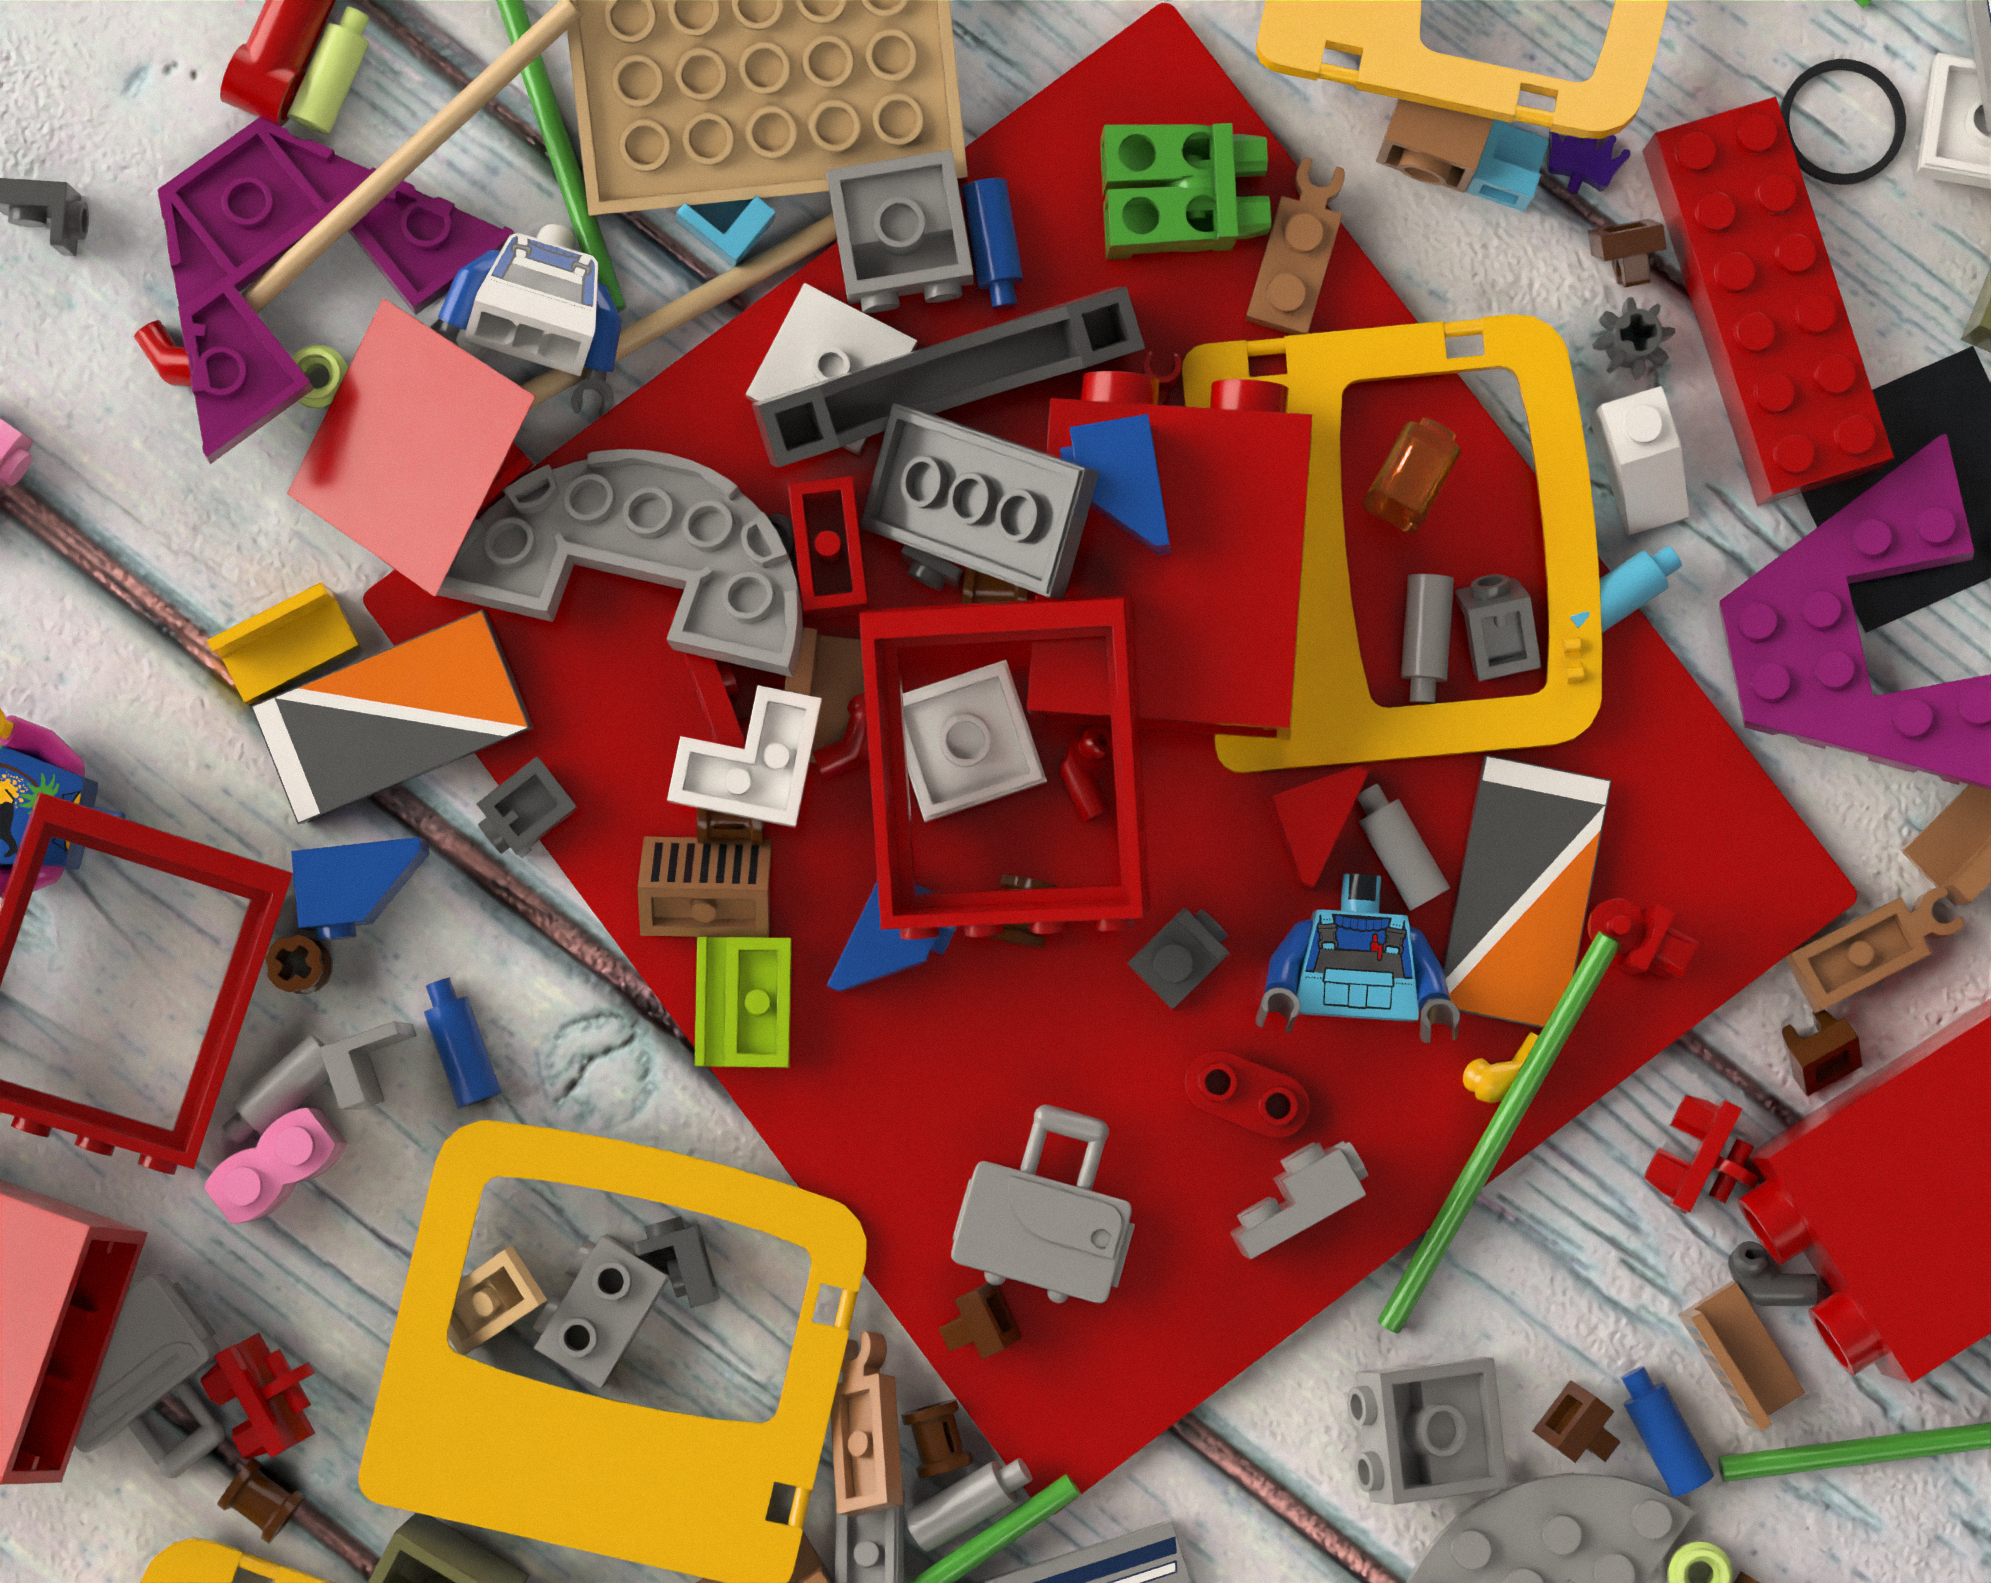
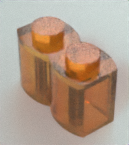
[1361,418,1462,533]

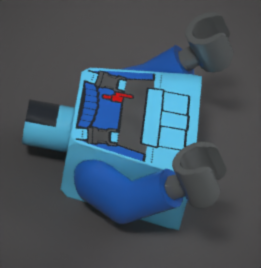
[1255,874,1460,1043]

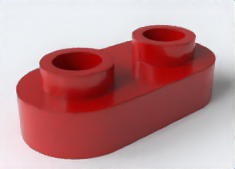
[1184,1050,1310,1138]

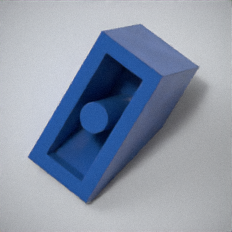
[1060,414,1172,556]
[291,837,430,941]
[827,881,958,993]

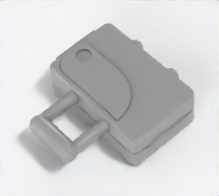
[951,1104,1135,1303]
[75,1274,226,1478]

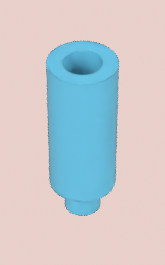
[1570,546,1682,633]

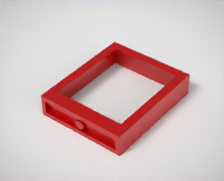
[859,594,1151,940]
[0,791,293,1175]

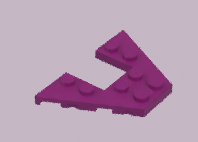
[157,117,515,464]
[1719,434,1991,790]

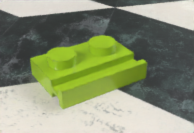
[695,937,792,1068]

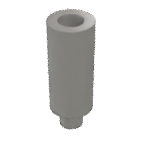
[1401,574,1454,704]
[1357,783,1450,911]
[222,1034,330,1145]
[905,1458,1032,1552]

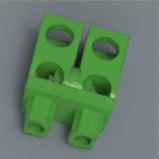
[1100,123,1271,260]

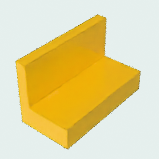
[206,582,362,705]

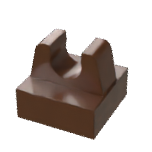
[1588,219,1667,288]
[1782,1009,1863,1097]
[938,1282,1022,1359]
[1532,1380,1621,1463]

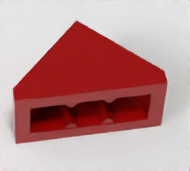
[1267,765,1369,891]

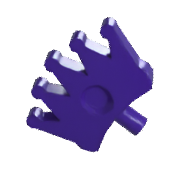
[1547,130,1631,194]

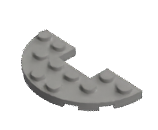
[437,449,803,677]
[1406,1472,1695,1583]

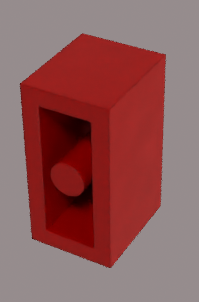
[788,476,869,621]

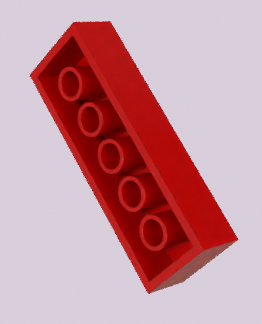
[1642,96,1894,507]

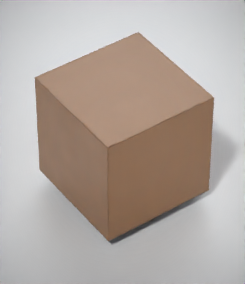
[1376,99,1494,193]

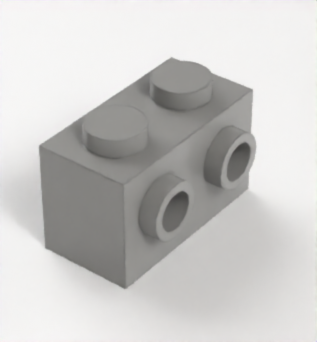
[532,1234,670,1389]

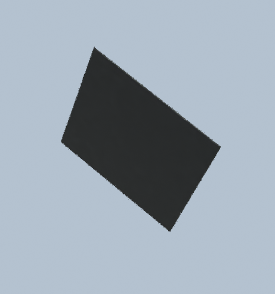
[1801,346,1991,633]

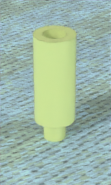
[287,7,370,135]

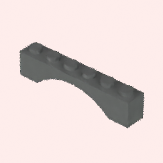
[751,286,1145,468]

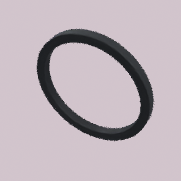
[1780,59,1906,185]

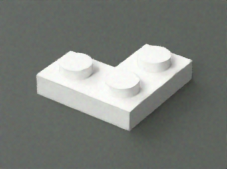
[667,685,822,828]

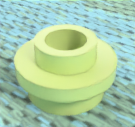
[292,345,348,409]
[1667,1541,1733,1583]

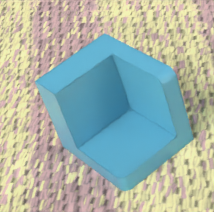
[1465,119,1548,212]
[676,196,776,268]

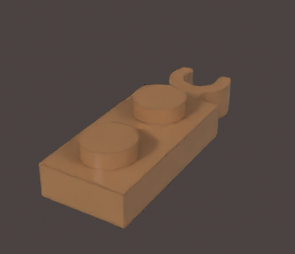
[1245,157,1345,335]
[1785,887,1965,1013]
[830,1331,904,1517]

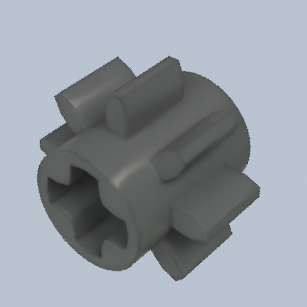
[1592,297,1675,380]

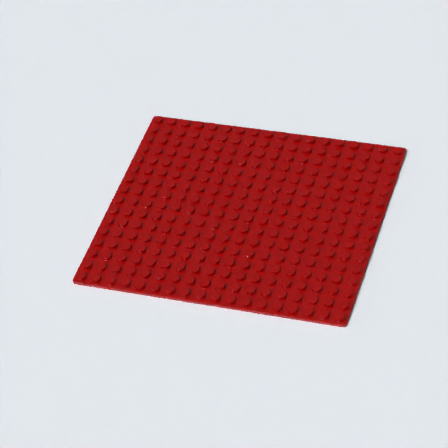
[363,3,1857,1515]

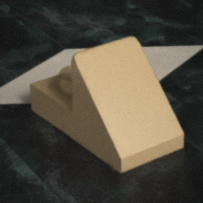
[448,1245,547,1355]

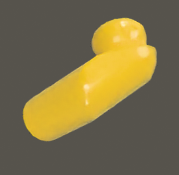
[1463,1032,1539,1103]

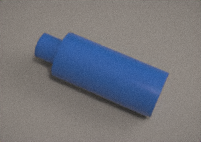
[962,178,1024,310]
[424,977,502,1109]
[1621,1366,1714,1497]

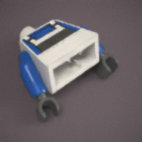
[436,224,622,417]

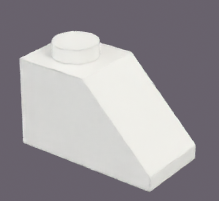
[1589,386,1690,537]

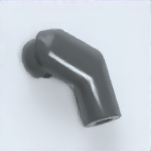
[1728,1241,1817,1306]

